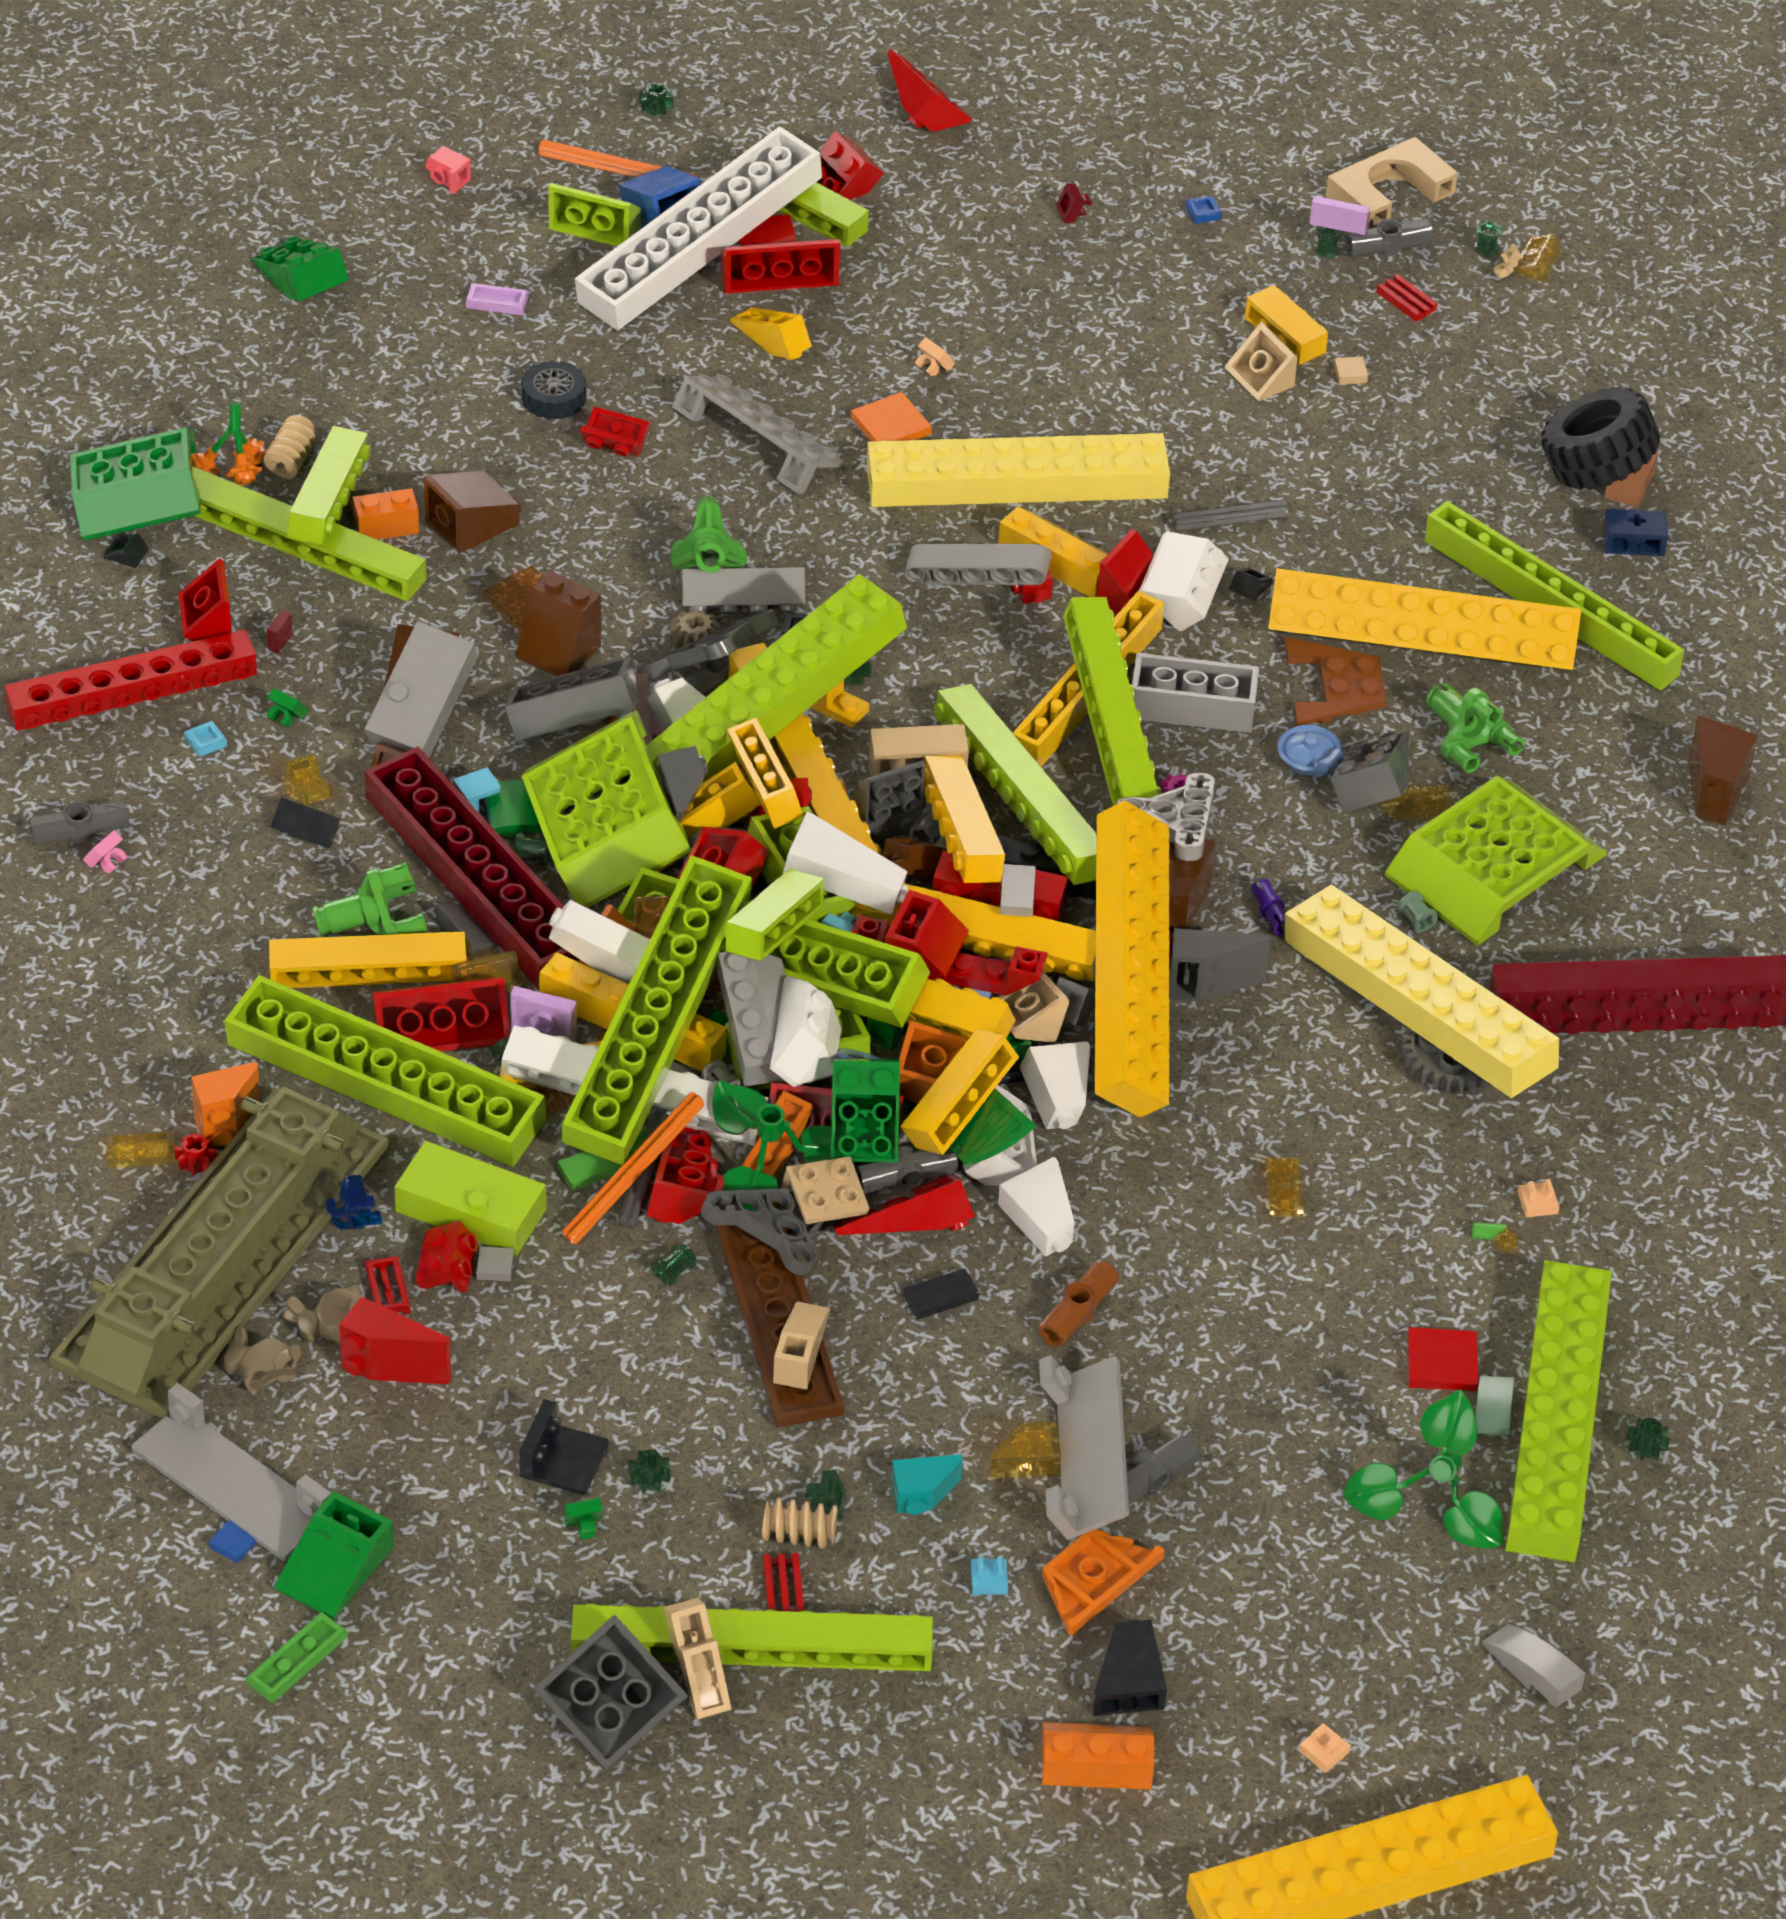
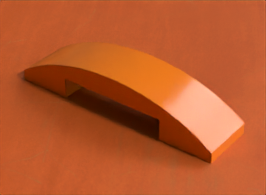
[742,1091,813,1179]

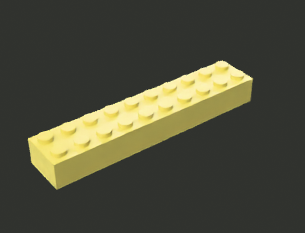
[867,433,1170,507]
[1285,884,1559,1098]

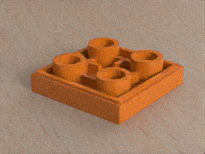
[851,392,932,441]

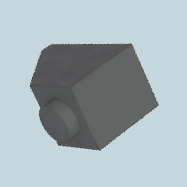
[656,746,708,822]
[1056,977,1096,1029]

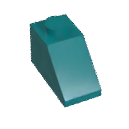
[891,1454,963,1515]

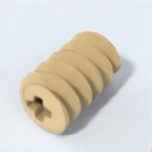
[263,415,316,479]
[762,1497,838,1549]

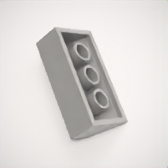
[680,567,805,612]
[717,952,786,1087]

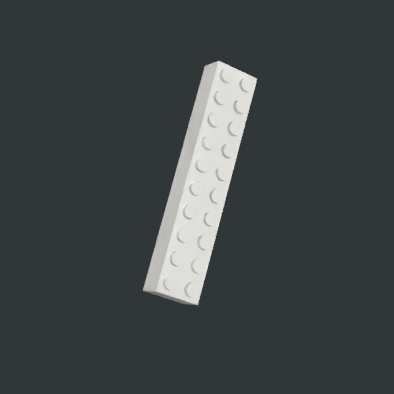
[575,126,822,331]

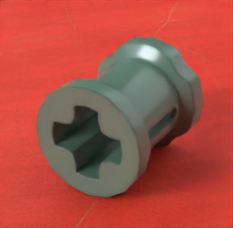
[1397,891,1438,933]

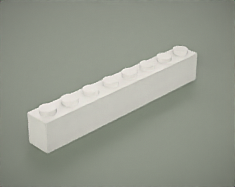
[502,1025,768,1146]

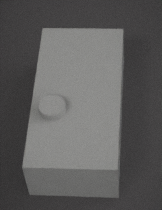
[365,621,478,758]
[1132,653,1259,733]

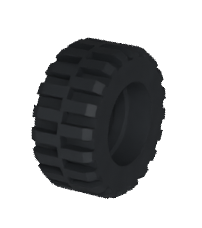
[1541,387,1660,490]

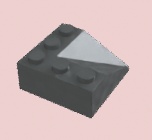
[533,1614,689,1770]

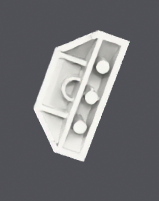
[770,975,841,1087]

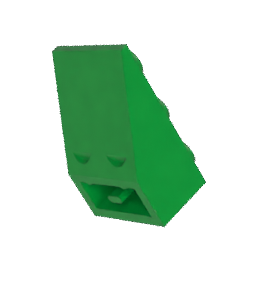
[251,236,349,301]
[831,1058,900,1162]
[274,1491,394,1620]

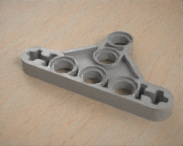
[1117,773,1215,861]

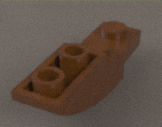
[878,837,947,882]

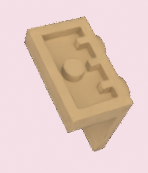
[781,1156,869,1224]

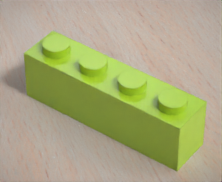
[778,182,869,247]
[724,869,825,961]

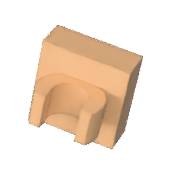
[915,337,955,376]
[1518,1179,1559,1217]
[1299,1723,1351,1773]

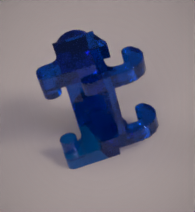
[326,1175,383,1230]

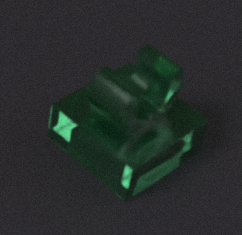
[805,1469,846,1519]

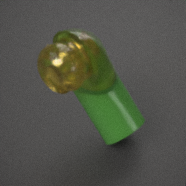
[1472,1222,1518,1252]

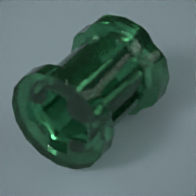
[1474,220,1502,257]
[1314,226,1342,258]
[514,832,550,865]
[651,1242,696,1286]

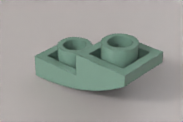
[1476,1376,1515,1437]

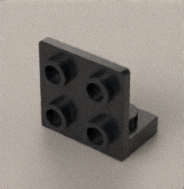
[519,1399,609,1495]

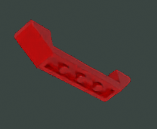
[852,915,1048,996]

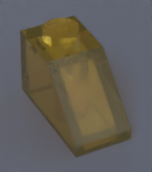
[989,1421,1061,1479]

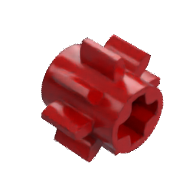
[174,1133,217,1175]

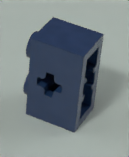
[1603,509,1668,556]

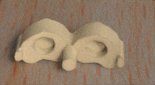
[1493,244,1521,279]

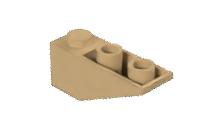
[773,1302,830,1390]

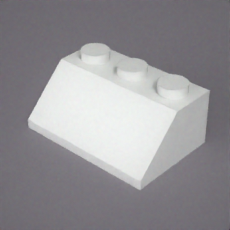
[1139,531,1229,631]
[962,1085,1037,1185]

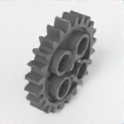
[1401,1026,1488,1094]

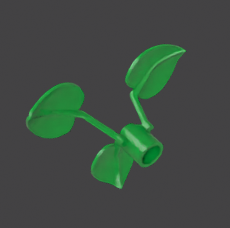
[712,1080,832,1212]
[1343,1389,1504,1548]

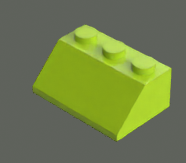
[548,183,641,246]

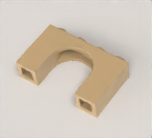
[1326,137,1458,229]

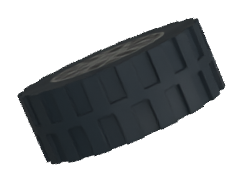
[521,360,586,420]

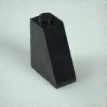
[1092,1619,1167,1717]

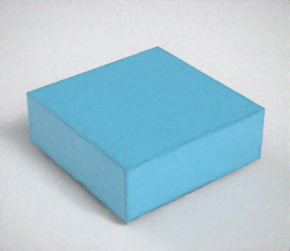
[184,721,227,757]

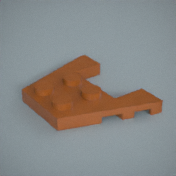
[1284,637,1386,726]

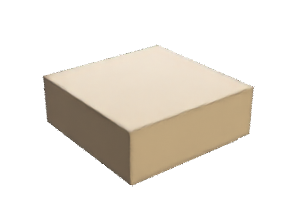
[1334,357,1368,384]

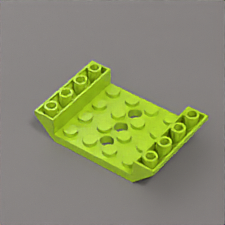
[522,710,692,908]
[1385,775,1607,946]

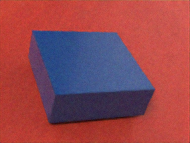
[1185,195,1222,224]
[209,1520,257,1564]

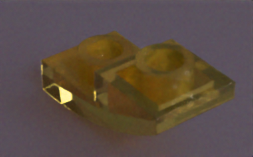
[1264,1158,1303,1217]

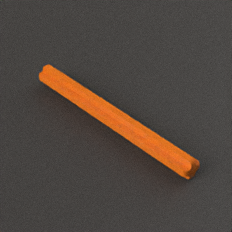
[539,140,700,178]
[562,1092,705,1245]

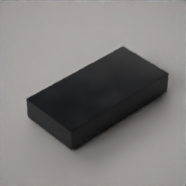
[271,797,341,848]
[903,1268,979,1320]

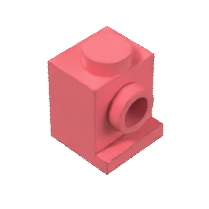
[425,146,471,194]

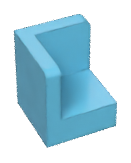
[453,767,500,812]

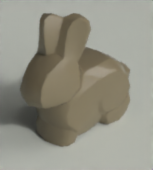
[282,1285,363,1345]
[224,1326,302,1392]

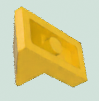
[810,680,870,728]

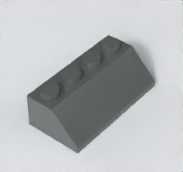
[505,656,639,742]

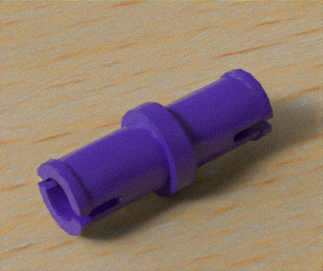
[1251,879,1286,936]

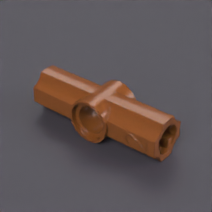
[1038,1260,1119,1348]

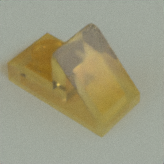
[283,754,333,805]

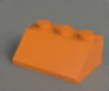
[1042,1722,1154,1790]

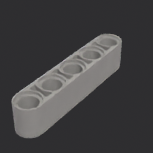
[904,544,1052,585]

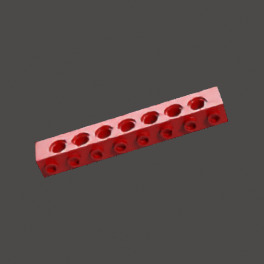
[4,630,257,731]

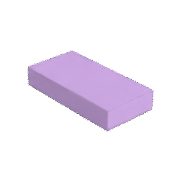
[1309,196,1370,235]
[466,283,528,315]

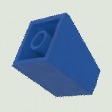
[618,166,701,228]

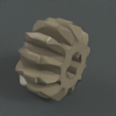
[669,609,721,650]

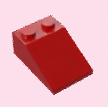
[339,1296,451,1384]

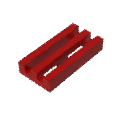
[1376,274,1438,322]
[364,1256,411,1314]
[763,1553,804,1612]

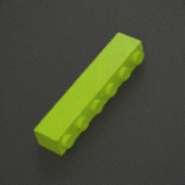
[287,426,371,545]

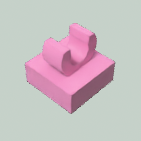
[83,830,127,873]

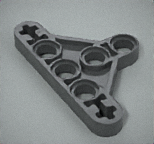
[636,609,779,681]
[701,1188,845,1275]

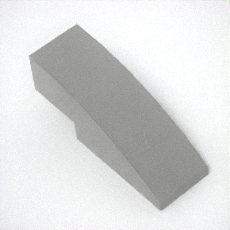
[1481,1624,1586,1708]

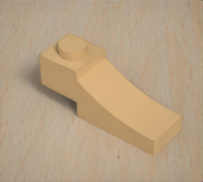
[663,1598,732,1719]

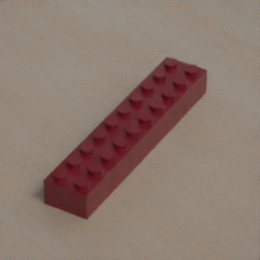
[364,746,579,990]
[1488,955,1786,1034]

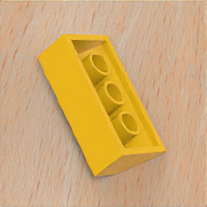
[998,507,1109,597]

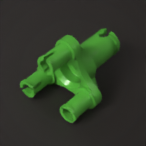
[670,495,747,573]
[1426,683,1525,773]
[312,862,428,937]

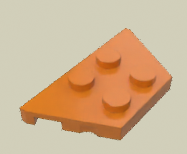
[1042,1529,1165,1636]

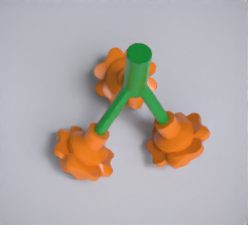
[191,401,267,485]

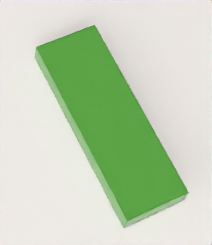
[557,1128,662,1191]
[246,1612,348,1703]

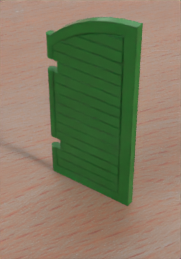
[908,1089,1036,1166]

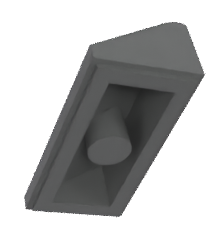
[436,903,498,959]

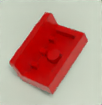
[579,406,651,457]
[415,1220,478,1293]

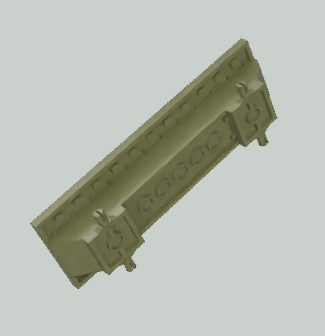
[49,1087,389,1419]

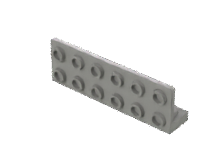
[672,374,845,494]
[1039,1355,1129,1540]
[132,1383,331,1561]

